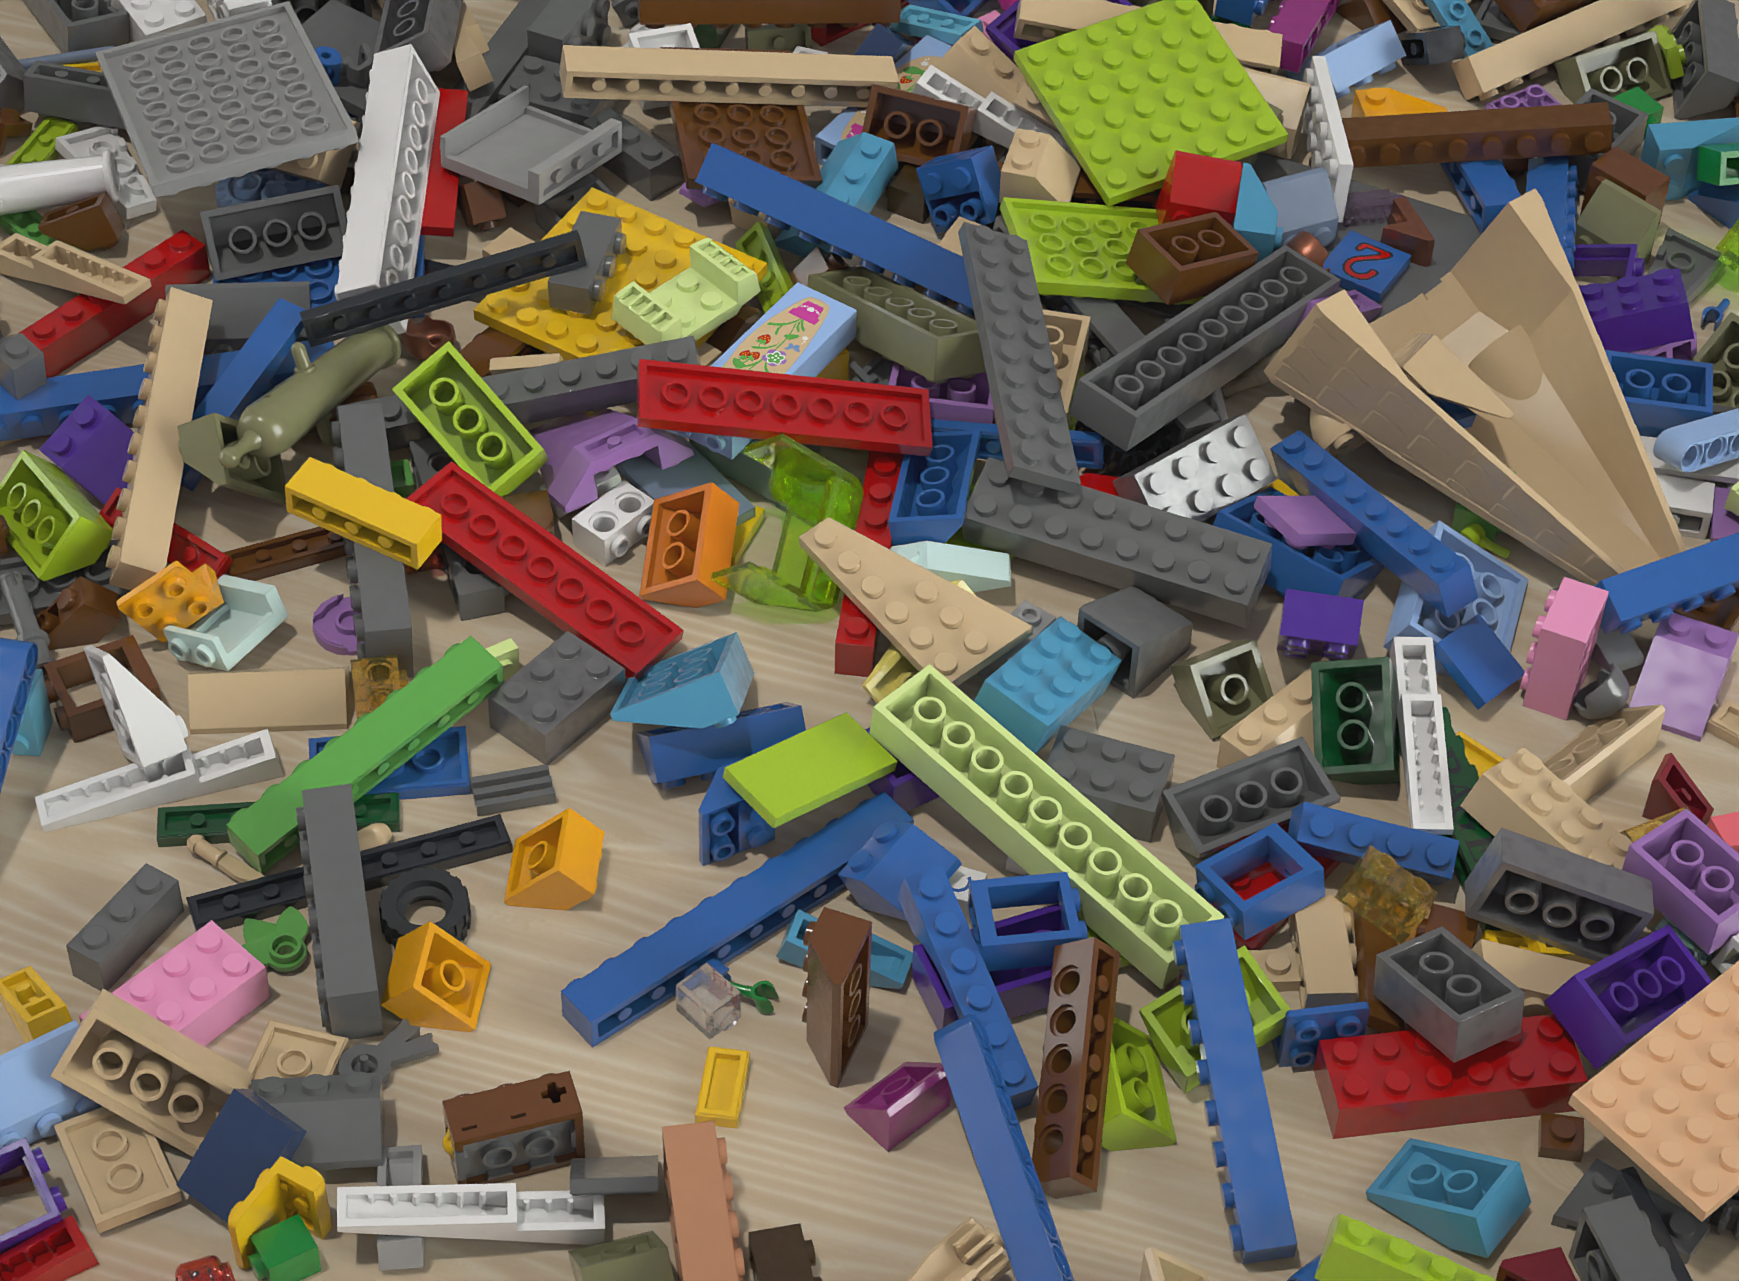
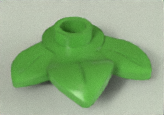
[241,906,309,972]

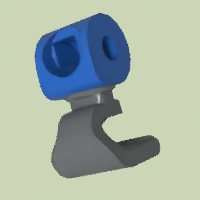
[314,42,373,88]

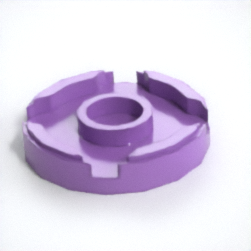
[312,594,363,656]

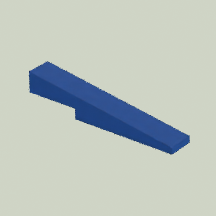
[180,298,305,492]

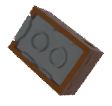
[442,1070,585,1184]

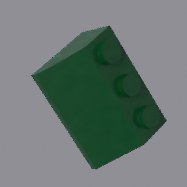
[1311,657,1400,785]

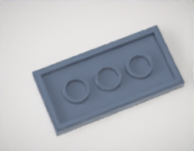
[614,430,755,526]

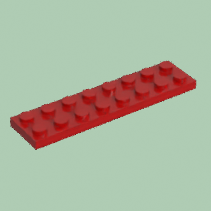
[637,359,933,456]
[406,461,684,679]

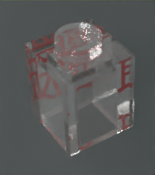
[676,963,741,1040]

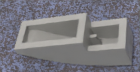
[377,1145,424,1271]

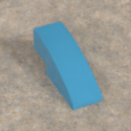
[776,909,913,989]

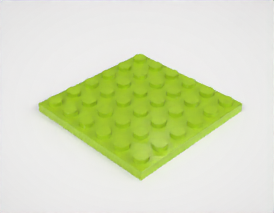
[1014,0,1288,207]

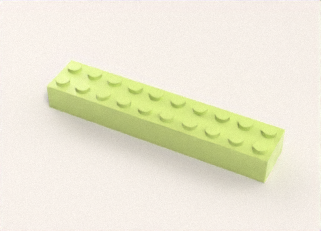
[869,664,1224,990]

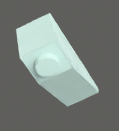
[890,541,1011,592]

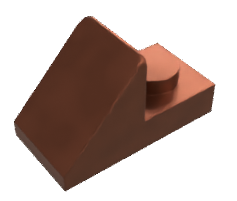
[1380,196,1435,267]

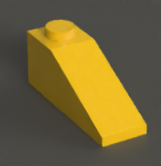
[0,966,72,1043]

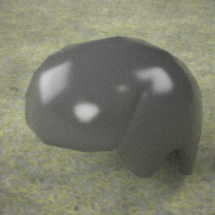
[1573,663,1629,720]

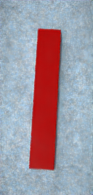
[420,88,468,237]

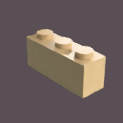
[1288,894,1359,1009]
[1471,939,1590,1017]

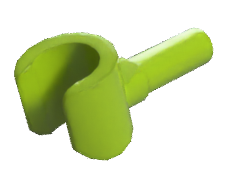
[1461,523,1511,559]

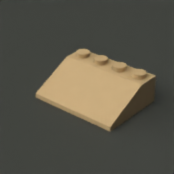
[1392,333,1514,419]

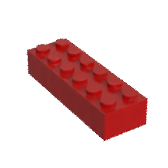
[1313,1014,1588,1139]

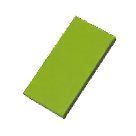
[722,712,897,828]

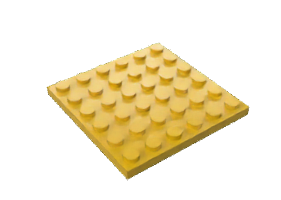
[473,187,767,361]

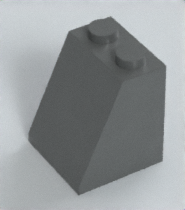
[1077,585,1193,699]

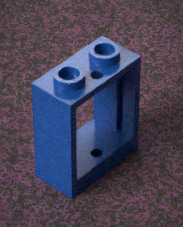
[1195,823,1325,940]
[967,872,1088,971]

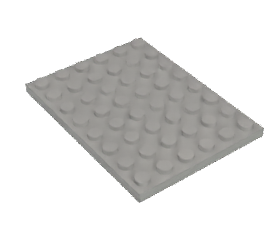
[95,1,359,198]

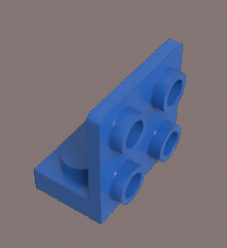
[1271,1002,1370,1068]

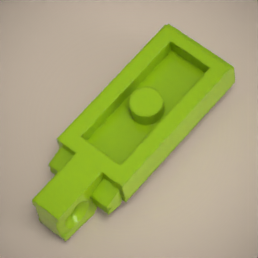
[1646,25,1686,79]

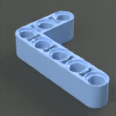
[1653,408,1739,473]

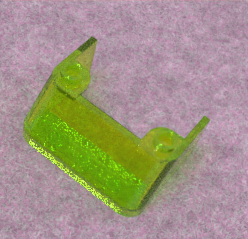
[711,434,863,612]

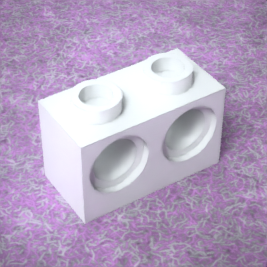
[572,480,654,566]

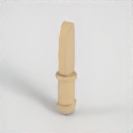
[187,835,264,883]

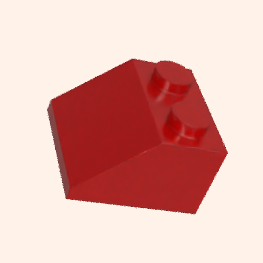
[1155,150,1242,225]

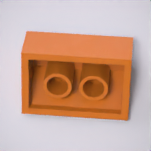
[639,482,739,608]

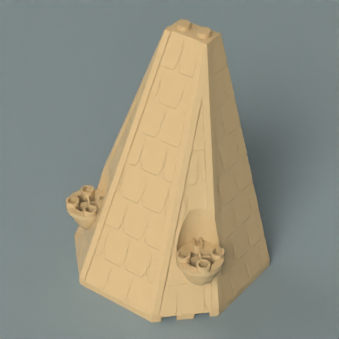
[1264,189,1687,586]

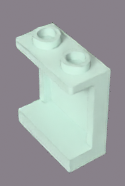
[163,574,289,671]

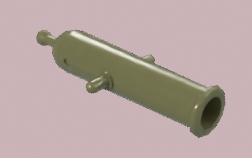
[218,325,401,469]

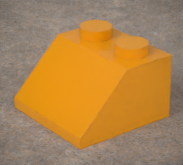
[504,807,605,910]
[380,921,491,1032]

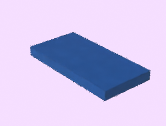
[308,726,471,800]

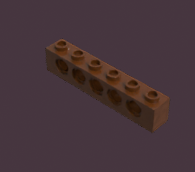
[1032,937,1120,1199]

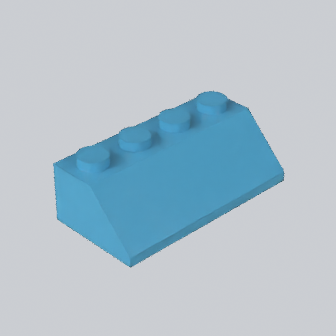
[775,132,898,258]

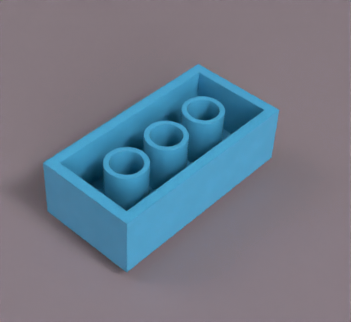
[974,616,1122,754]

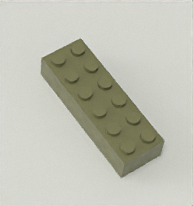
[807,266,986,384]

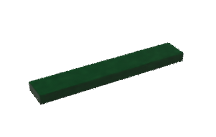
[156,793,400,847]

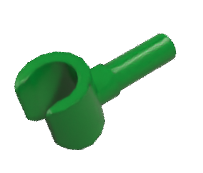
[719,980,779,1014]

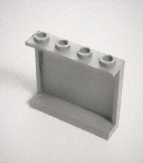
[440,85,622,205]

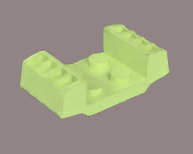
[611,237,760,345]

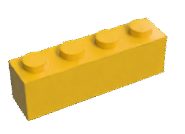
[285,457,442,570]

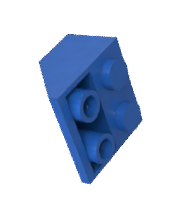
[916,145,1001,233]
[698,759,775,866]

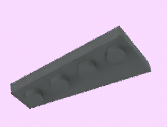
[1647,228,1728,304]

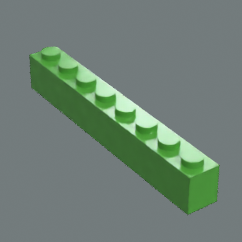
[226,636,504,874]

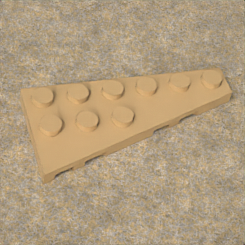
[799,517,1033,687]

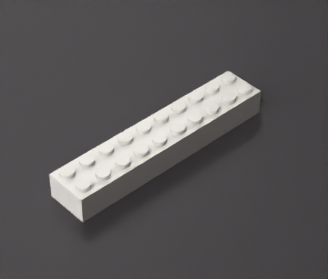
[335,44,440,334]

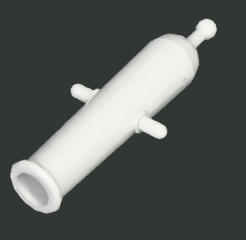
[0,149,121,215]

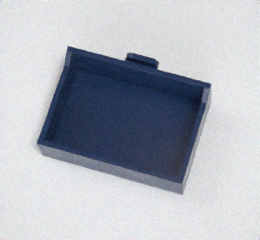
[176,1088,307,1223]

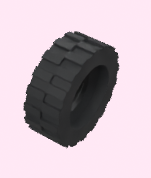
[379,867,471,950]

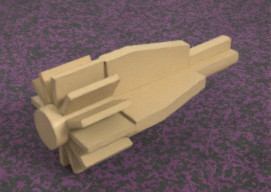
[906,1217,1011,1281]

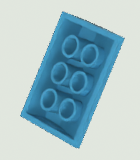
[610,632,755,729]

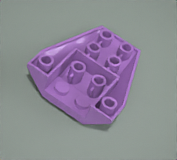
[528,408,694,514]

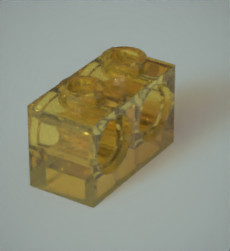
[350,655,408,719]
[1335,846,1438,944]

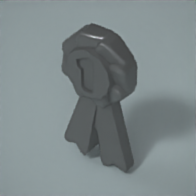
[338,1019,439,1084]

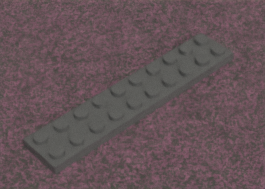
[958,222,1081,494]

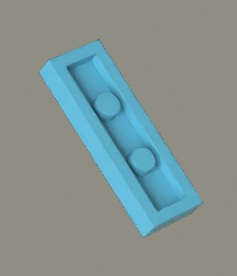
[891,5,984,45]

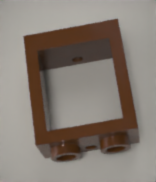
[44,635,162,743]

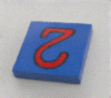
[1323,230,1412,302]

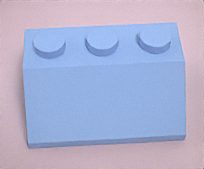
[1284,20,1406,99]
[0,1020,103,1149]

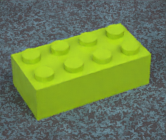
[392,341,550,498]

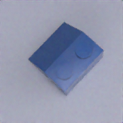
[838,818,962,921]

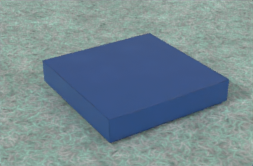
[1433,613,1525,710]

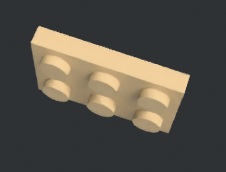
[54,1107,182,1234]

